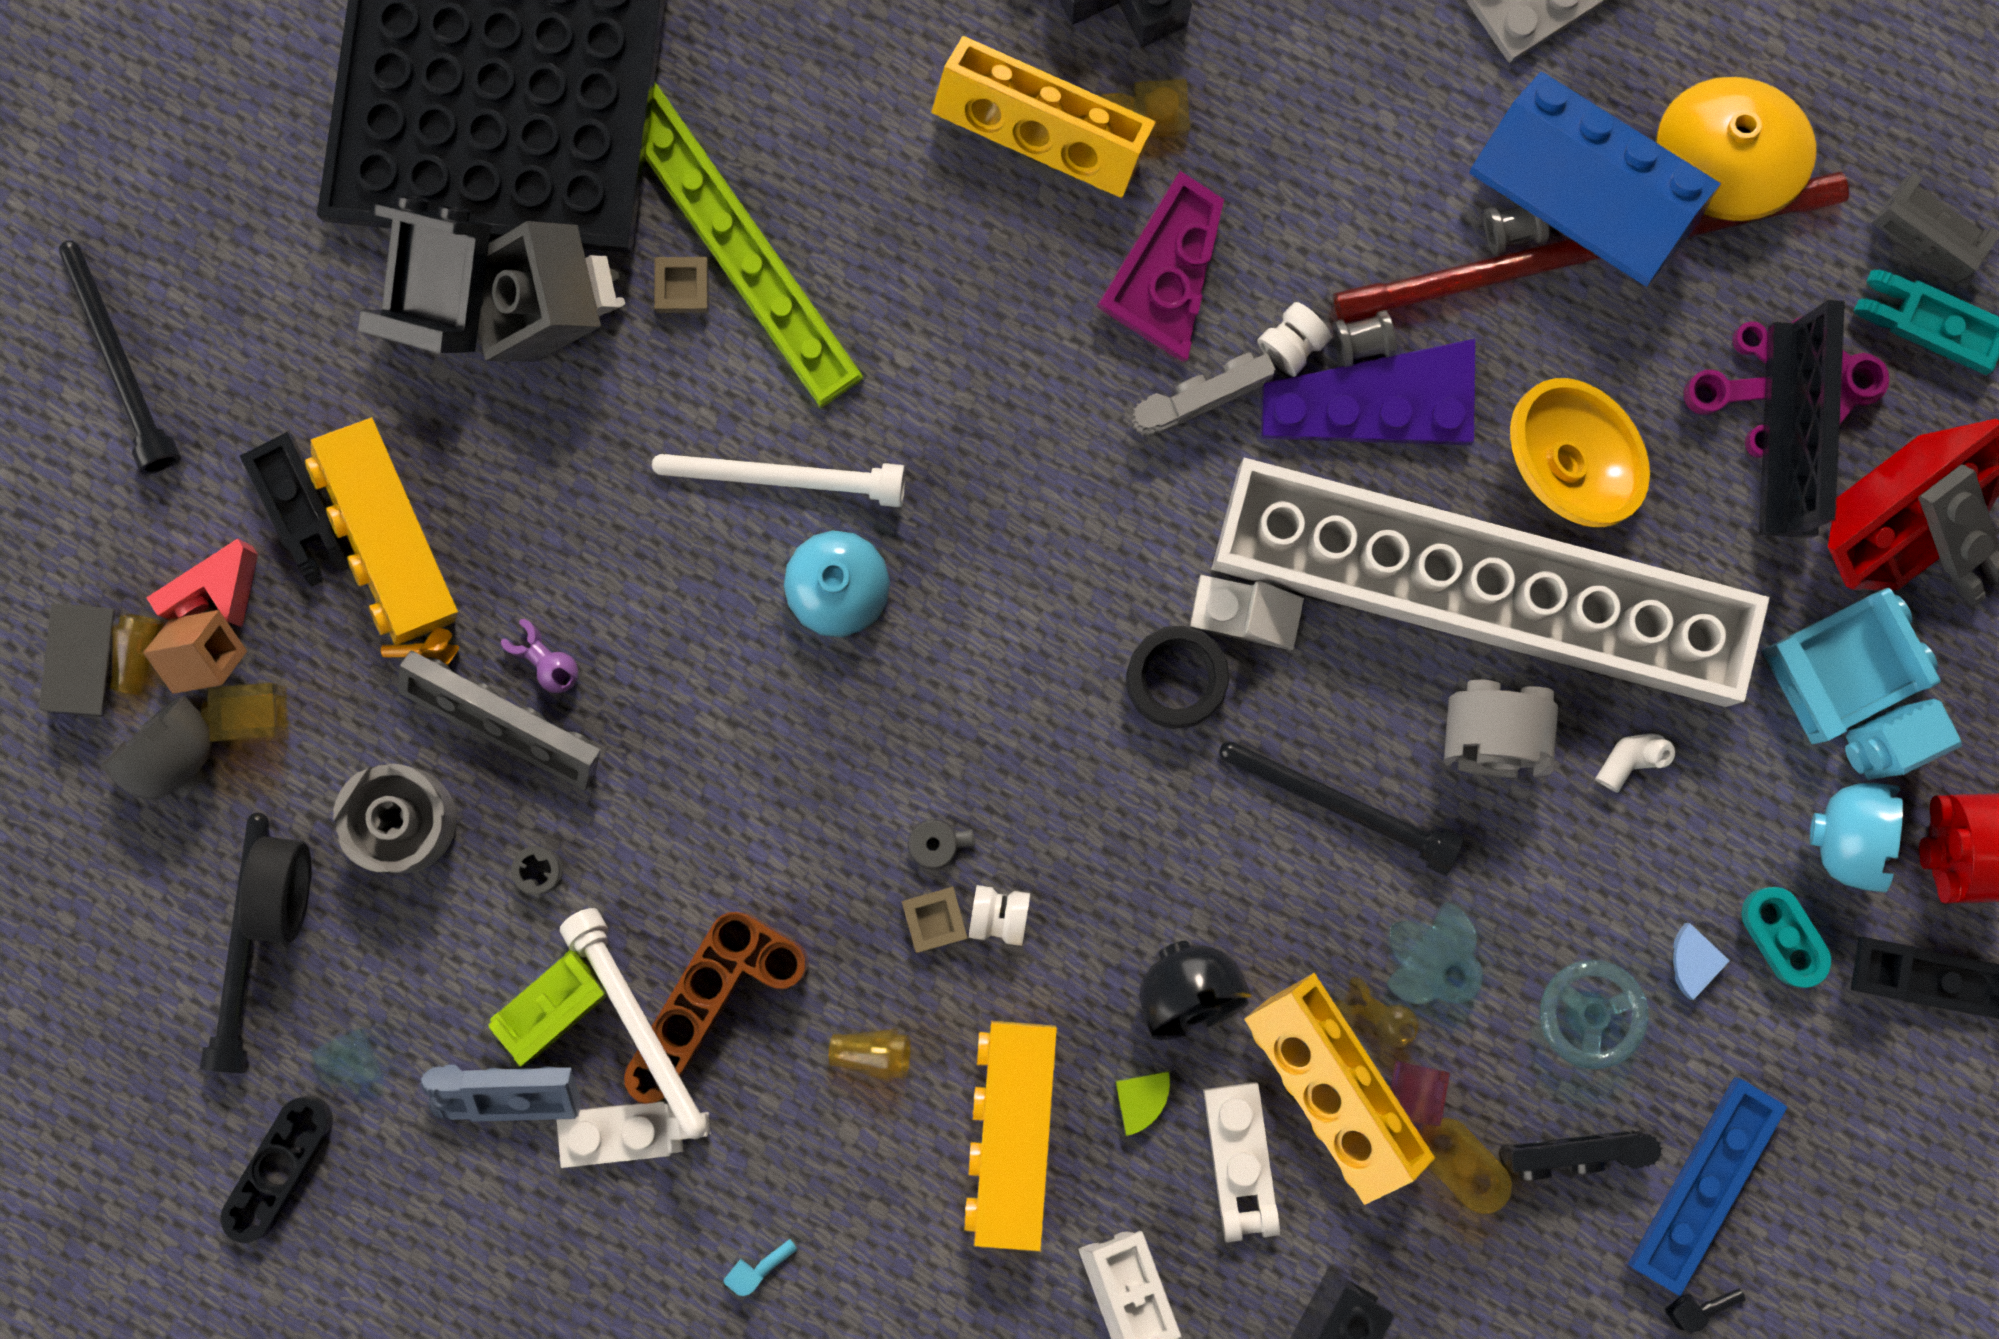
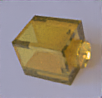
[201,683,289,745]

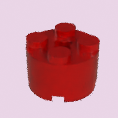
[1919,793,1999,904]

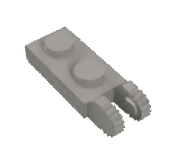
[1131,353,1276,437]

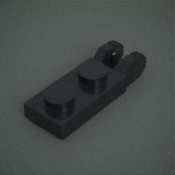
[240,432,350,587]
[1499,1130,1663,1180]

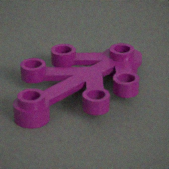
[1683,317,1889,458]

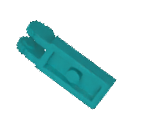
[1853,269,1999,375]

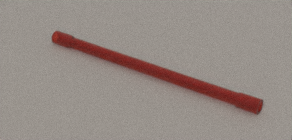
[1333,171,1849,323]

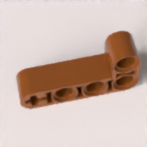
[624,912,809,1104]

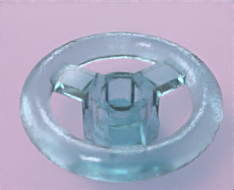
[1540,960,1649,1069]

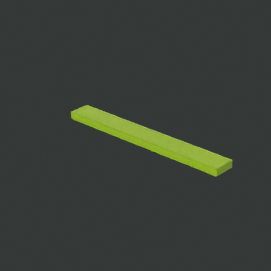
[644,81,864,409]

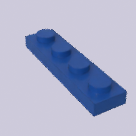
[1627,1077,1788,1296]

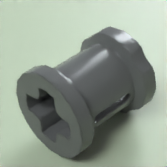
[1483,206,1549,255]
[1332,310,1397,368]

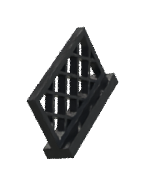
[1759,300,1845,538]

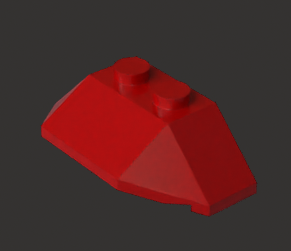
[1828,419,1999,590]

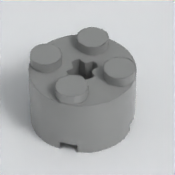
[1443,680,1558,778]
[334,764,457,874]

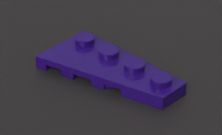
[1261,338,1475,445]

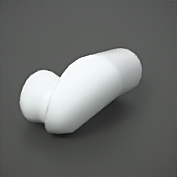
[1595,733,1675,793]

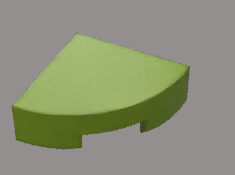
[1115,1070,1170,1136]

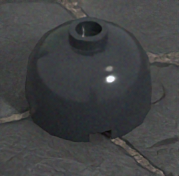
[1139,941,1252,1040]

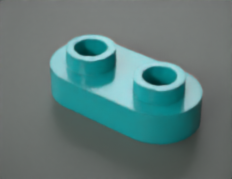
[1741,887,1831,988]

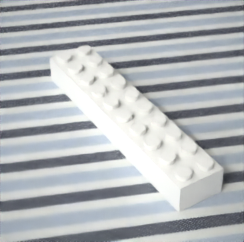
[1211,458,1770,707]

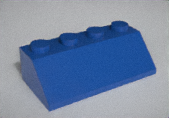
[1469,71,1721,287]

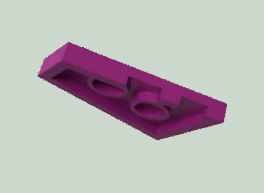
[1096,171,1224,362]

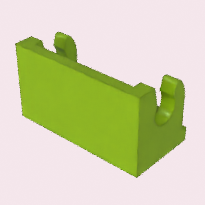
[488,950,608,1067]

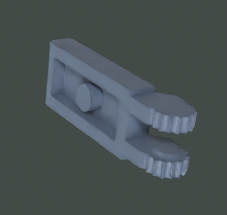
[420,1065,581,1122]

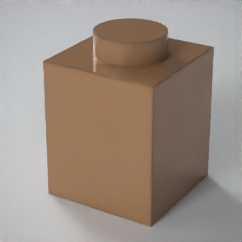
[143,610,247,694]

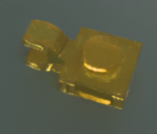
[1100,79,1190,138]

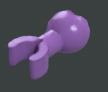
[501,619,578,693]

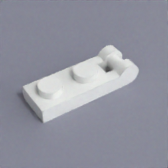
[1203,1082,1280,1243]

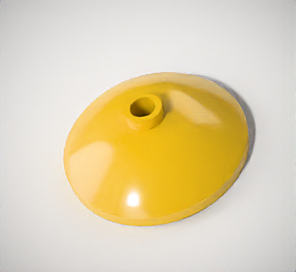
[1655,77,1817,221]
[1510,378,1650,527]

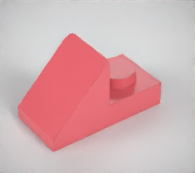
[146,539,258,627]

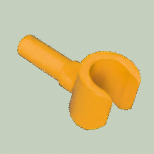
[381,627,460,666]

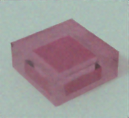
[1391,1061,1450,1127]

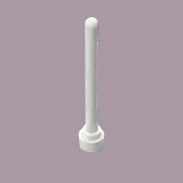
[652,454,906,507]
[559,908,706,1139]

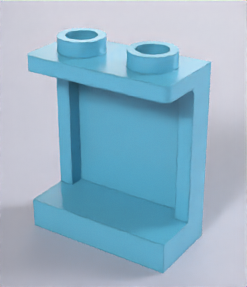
[1761,588,1941,744]

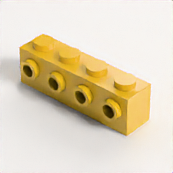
[305,417,458,646]
[964,1021,1057,1251]

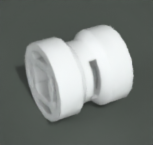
[1257,302,1332,377]
[968,885,1030,946]

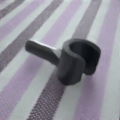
[1665,1288,1746,1332]

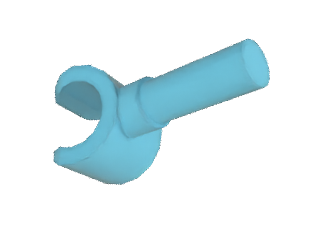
[724,1239,798,1296]

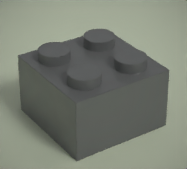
[478,221,601,362]

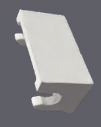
[1078,1231,1181,1339]

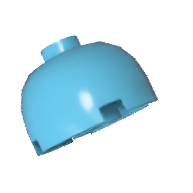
[783,530,890,638]
[1810,783,1903,893]

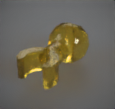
[1335,977,1419,1047]

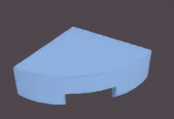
[1673,923,1730,1000]

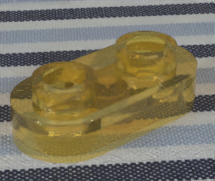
[1418,1116,1512,1214]

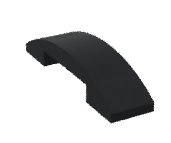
[1850,936,1999,1019]

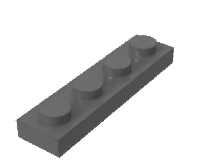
[398,650,600,791]

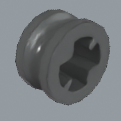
[511,846,563,895]

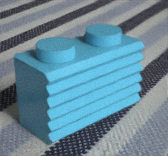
[1845,699,1962,780]

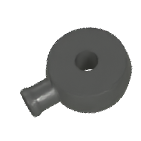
[908,819,975,870]

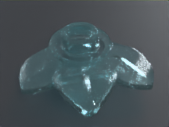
[1387,902,1483,1004]

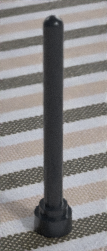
[59,240,181,474]
[1219,741,1464,876]
[200,812,269,1073]

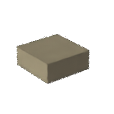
[654,257,709,313]
[902,887,968,953]

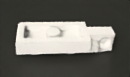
[557,1100,711,1168]

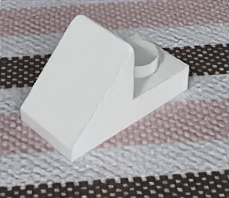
[1189,575,1304,650]

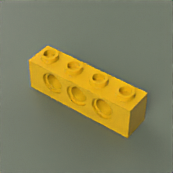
[931,36,1156,198]
[1244,973,1435,1205]

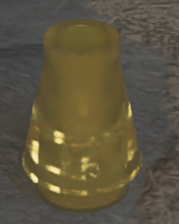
[110,613,165,695]
[828,1028,911,1083]

